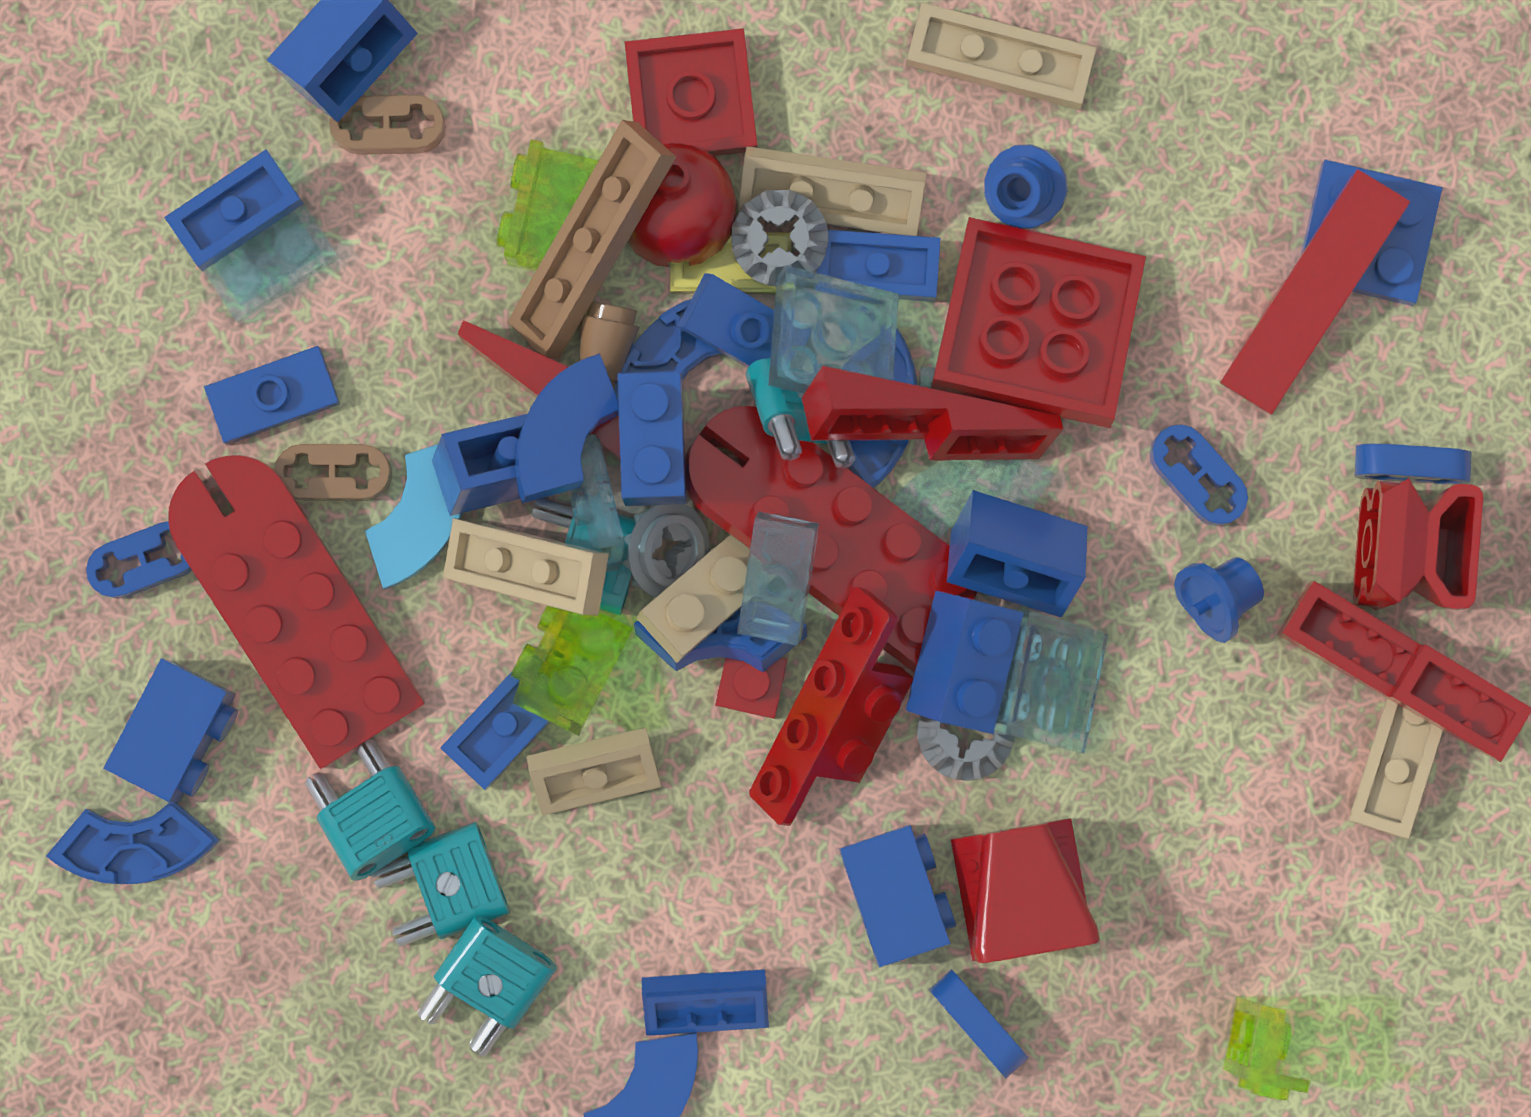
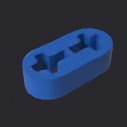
[1150,424,1248,527]
[1354,444,1472,485]
[86,521,192,599]
[928,969,1029,1079]

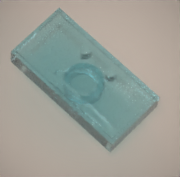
[570,434,624,572]
[737,511,820,646]

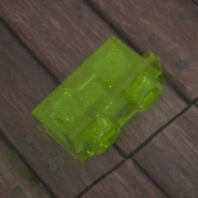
[497,139,599,271]
[511,605,633,736]
[1223,997,1311,1101]

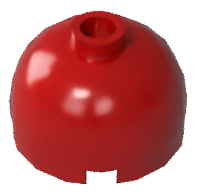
[627,143,737,267]

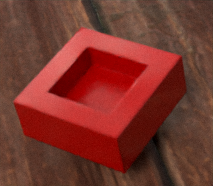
[715,658,788,719]

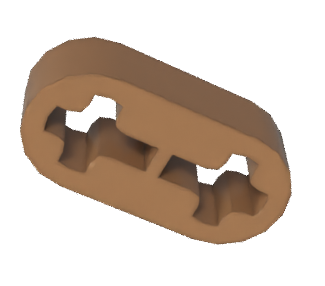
[329,95,446,155]
[274,444,393,501]

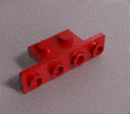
[749,587,914,826]

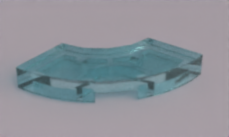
[891,459,1055,538]

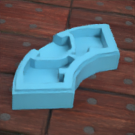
[365,444,463,590]

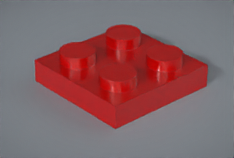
[624,28,757,156]

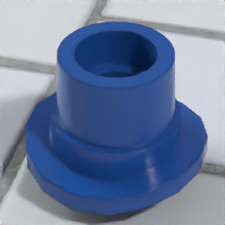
[984,144,1068,228]
[1174,557,1264,643]

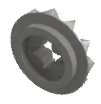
[732,190,828,287]
[622,504,710,597]
[917,699,1015,781]

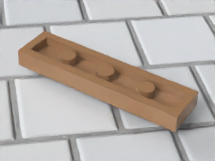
[507,120,676,359]

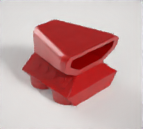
[1353,478,1484,611]
[950,818,1100,963]

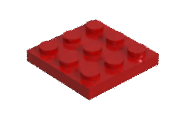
[931,217,1146,429]

